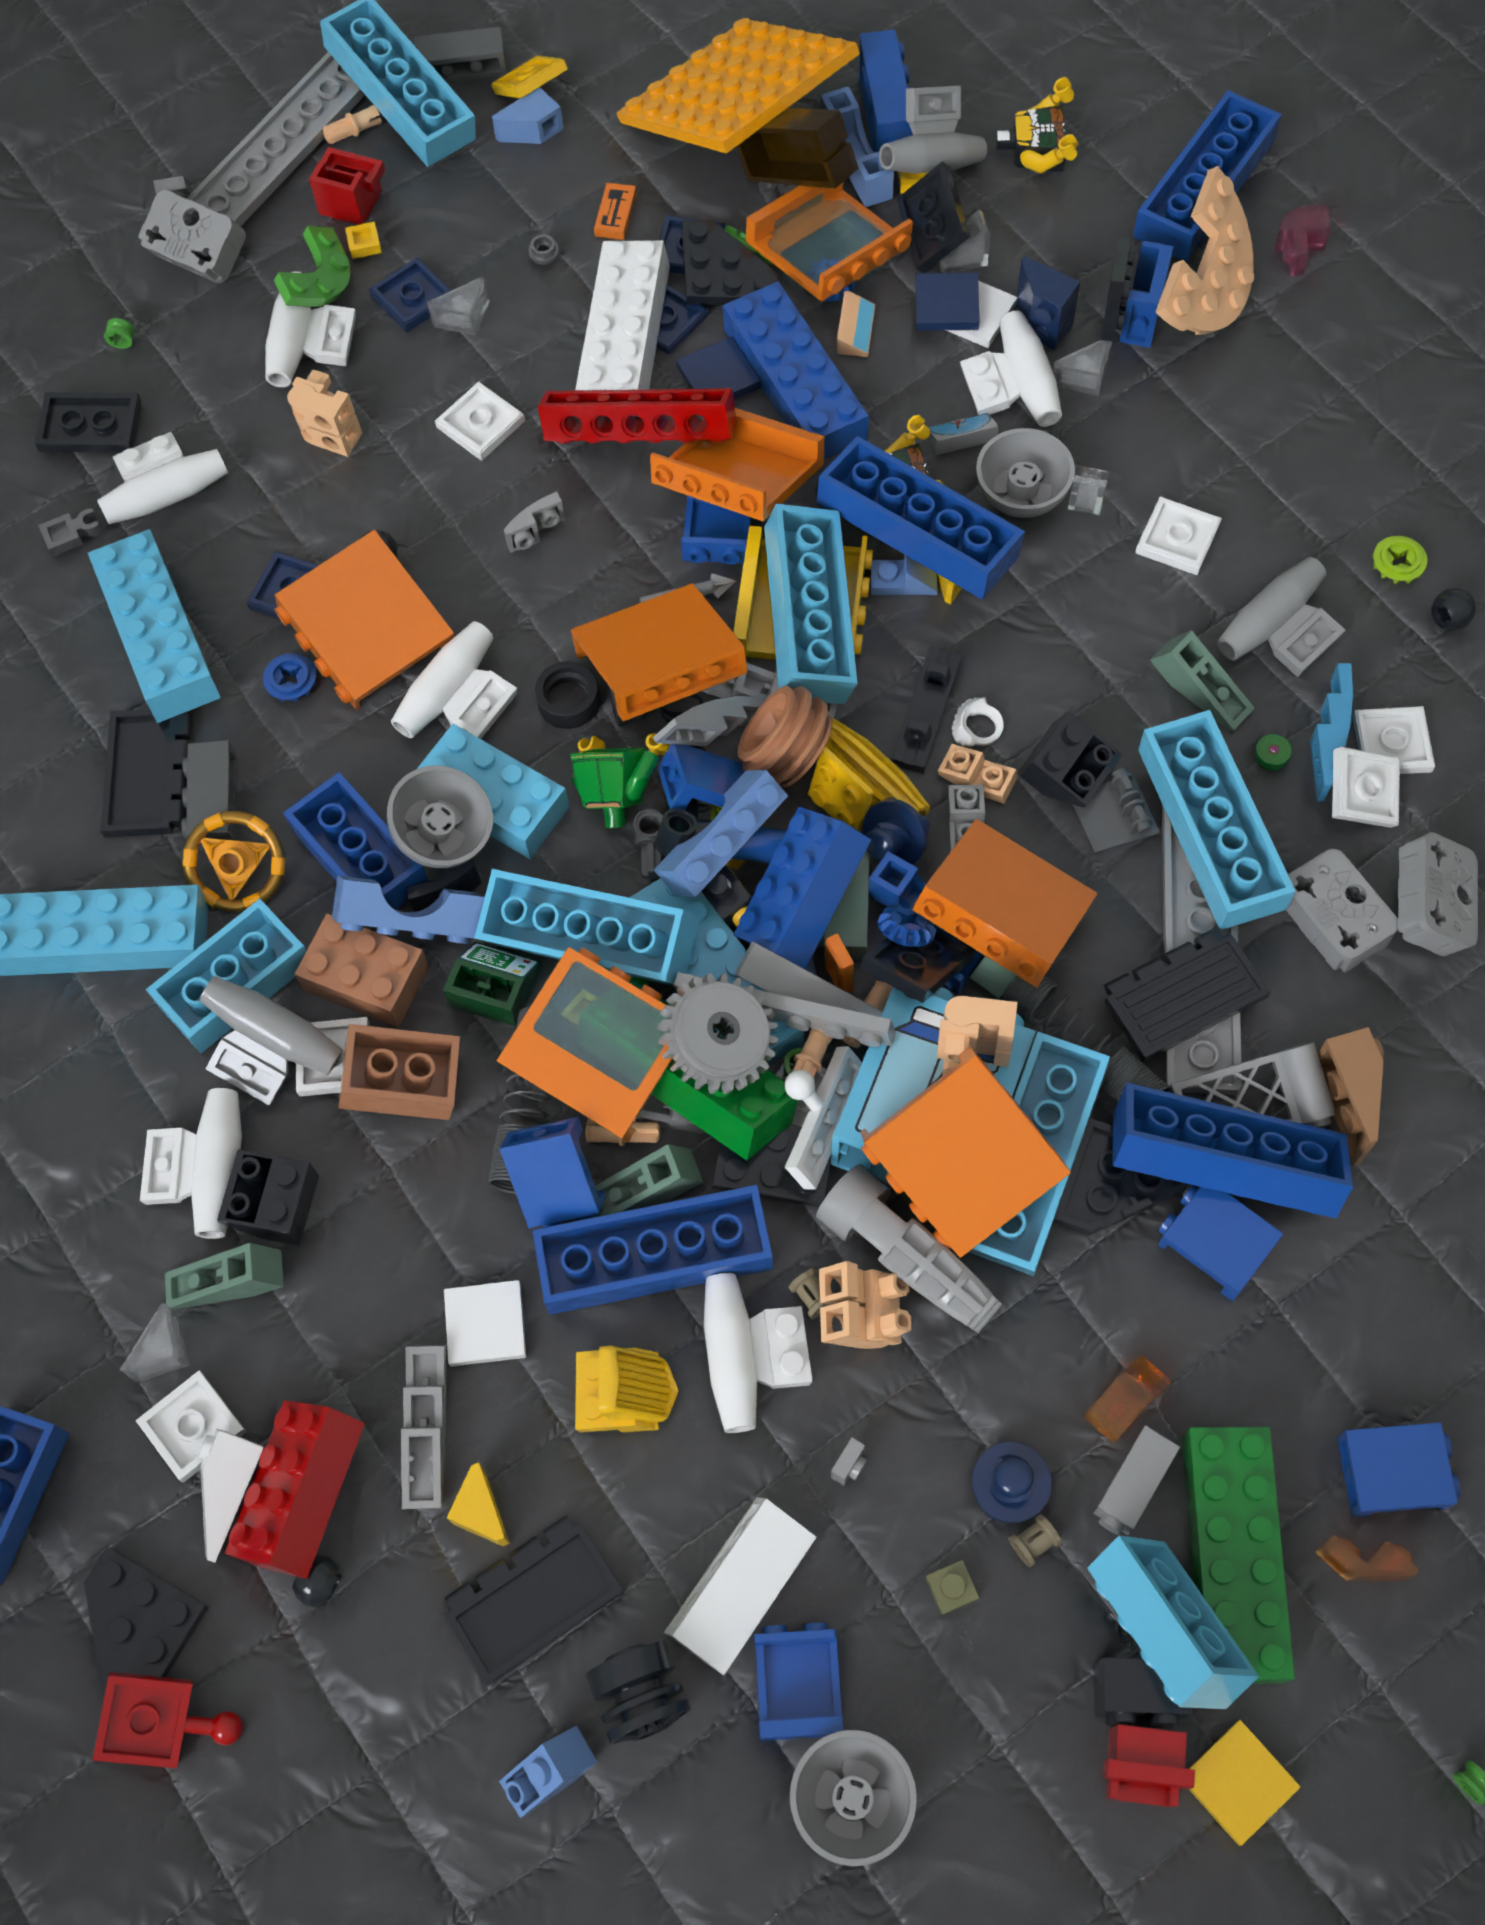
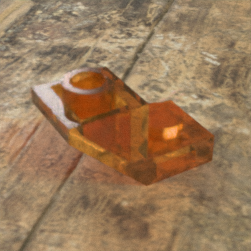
[1084,1355,1172,1443]
[1315,1535,1419,1581]

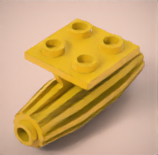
[808,717,930,832]

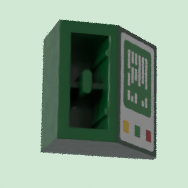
[443,941,542,1027]

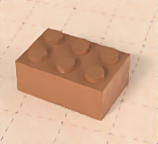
[294,914,430,1028]
[338,1024,460,1120]

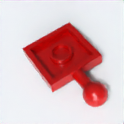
[93,1672,243,1768]

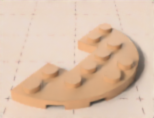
[1155,166,1254,335]

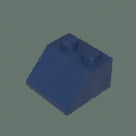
[1017,256,1080,350]

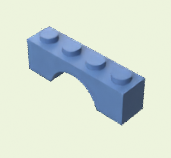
[820,86,894,207]
[654,770,788,897]
[332,875,485,944]

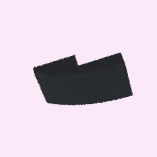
[407,859,482,912]

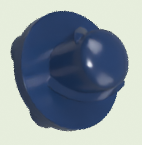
[863,797,930,864]
[972,1442,1052,1524]

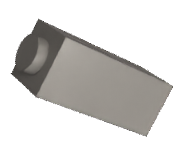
[1093,1425,1180,1535]

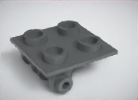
[1072,768,1160,854]

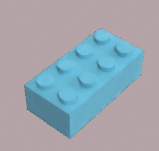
[417,724,570,859]
[146,899,307,1054]
[1087,1535,1259,1709]

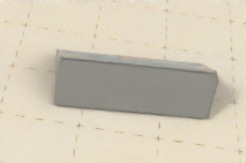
[928,413,999,455]

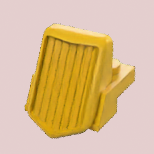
[575,1345,679,1433]

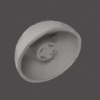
[976,428,1075,518]
[387,765,493,868]
[790,1730,917,1866]

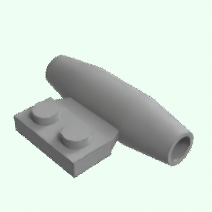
[879,86,987,174]
[1217,557,1346,677]
[199,976,343,1105]

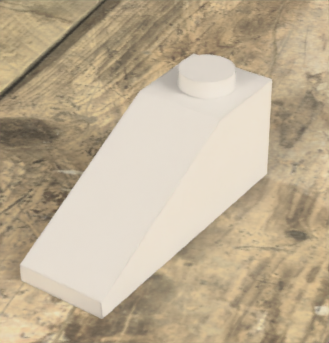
[197,1428,264,1563]

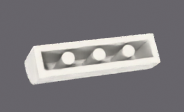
[664,1497,816,1675]

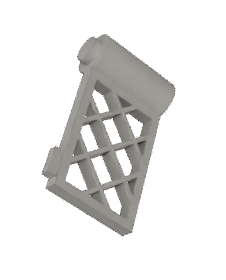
[1170,1042,1337,1127]

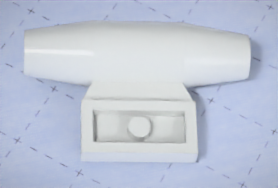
[265,271,356,387]
[960,310,1062,427]
[97,432,228,524]
[391,621,517,739]
[140,1088,242,1239]
[704,1273,812,1433]

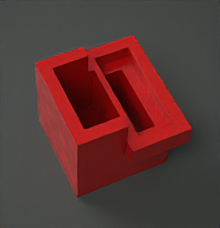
[309,147,385,225]
[1103,1724,1195,1808]

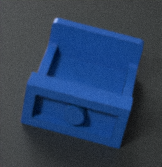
[1119,241,1174,348]
[681,495,751,565]
[657,744,744,810]
[499,1117,606,1228]
[1158,1185,1283,1302]
[1337,1422,1460,1518]
[754,1622,843,1741]

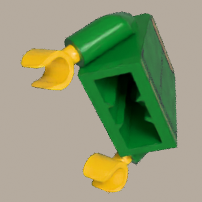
[570,733,671,828]

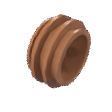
[737,686,832,788]

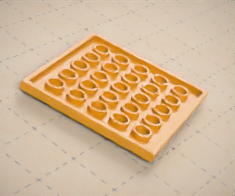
[616,18,860,154]

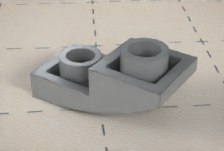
[504,491,565,553]
[948,785,985,852]

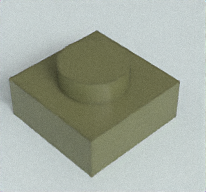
[925,1560,979,1616]

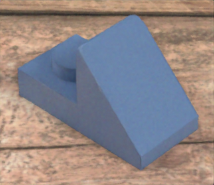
[871,554,937,595]

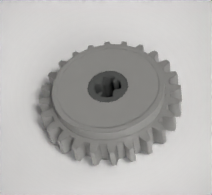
[657,973,778,1094]

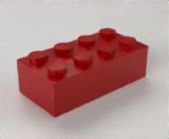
[225,1400,365,1579]

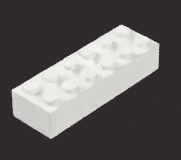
[575,240,670,417]

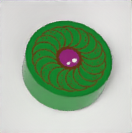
[1254,734,1291,770]

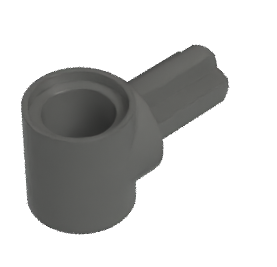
[633,809,663,880]

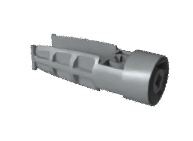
[816,1164,1002,1333]

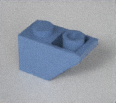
[492,87,564,144]
[499,1725,598,1818]

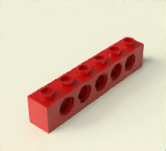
[538,388,737,444]

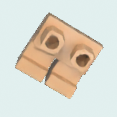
[287,370,363,457]
[937,996,1018,1075]
[819,1261,912,1349]

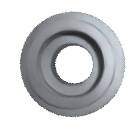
[528,235,559,265]

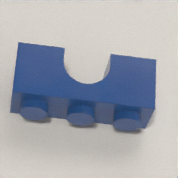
[869,851,950,934]

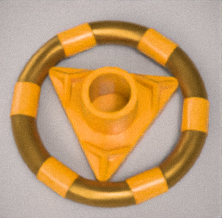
[183,811,286,912]

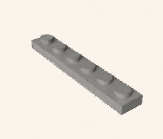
[674,972,896,1047]

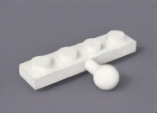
[785,1046,862,1189]

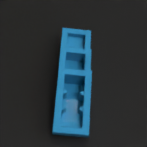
[1310,663,1353,802]

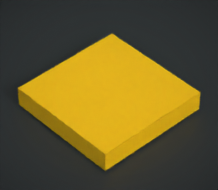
[491,56,568,99]
[1188,1720,1300,1846]

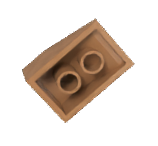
[1318,1027,1384,1166]

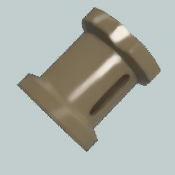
[788,1267,835,1319]
[1008,1514,1062,1568]

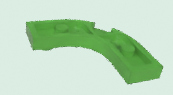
[274,226,350,307]

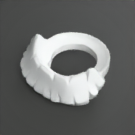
[952,697,1004,747]

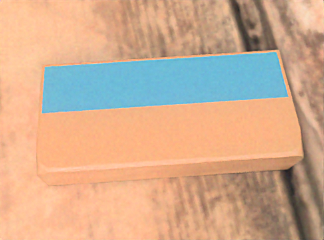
[837,291,875,357]

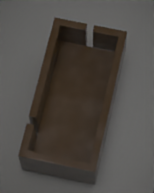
[736,108,859,188]

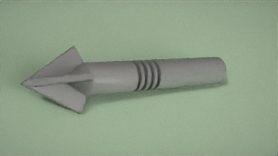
[639,573,736,603]

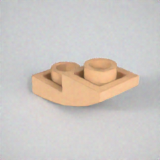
[938,744,1018,804]

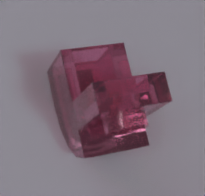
[1274,205,1331,276]

